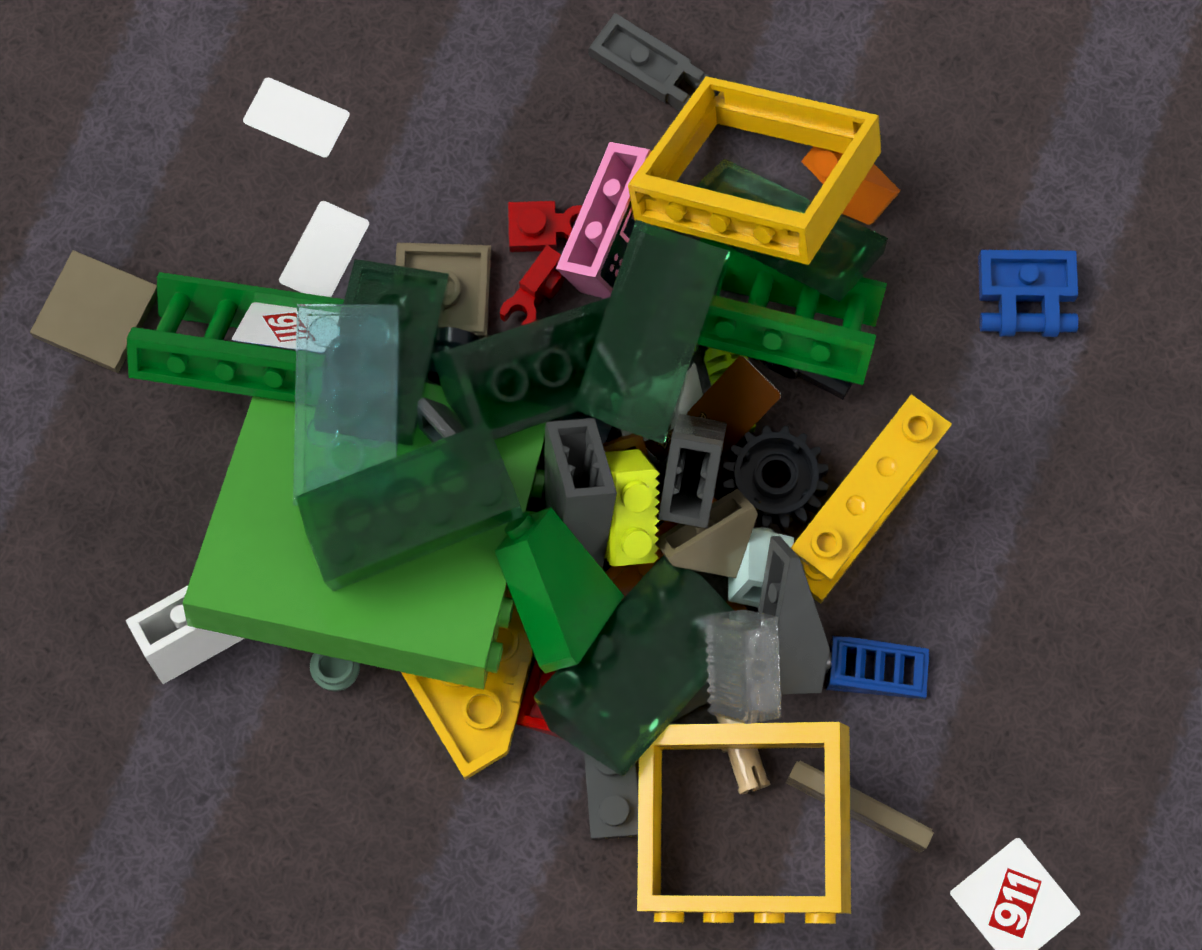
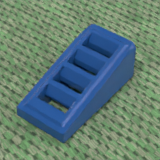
[826,636,929,699]

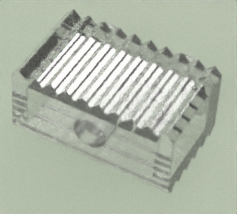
[704,610,782,724]

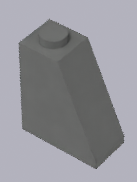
[658,414,727,528]
[544,418,617,568]

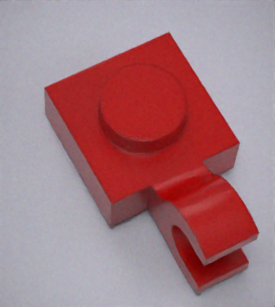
[500,245,565,336]

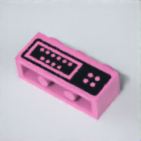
[556,142,652,302]

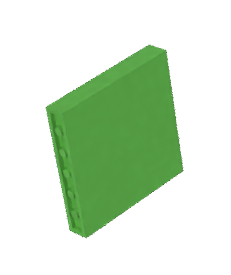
[182,362,552,690]

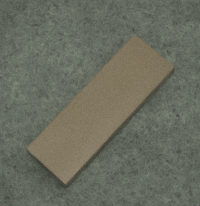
[786,760,934,853]

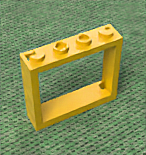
[628,76,881,265]
[637,722,851,924]

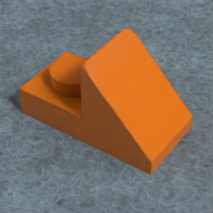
[801,146,900,225]

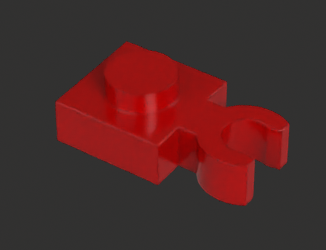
[508,201,582,252]

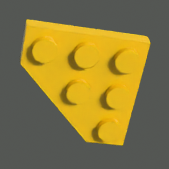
[401,591,533,780]

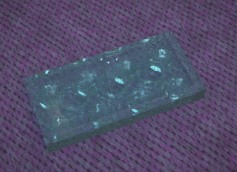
[293,304,400,508]

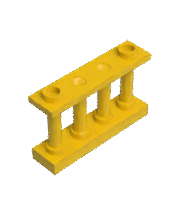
[791,394,952,604]

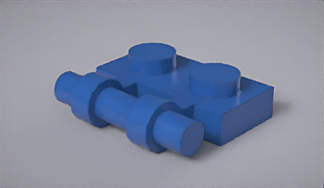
[978,250,1078,337]

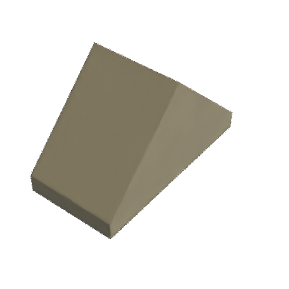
[655,489,758,578]

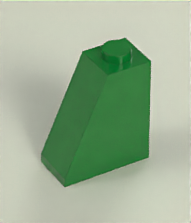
[495,507,624,673]

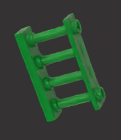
[672,238,887,385]
[126,272,347,406]

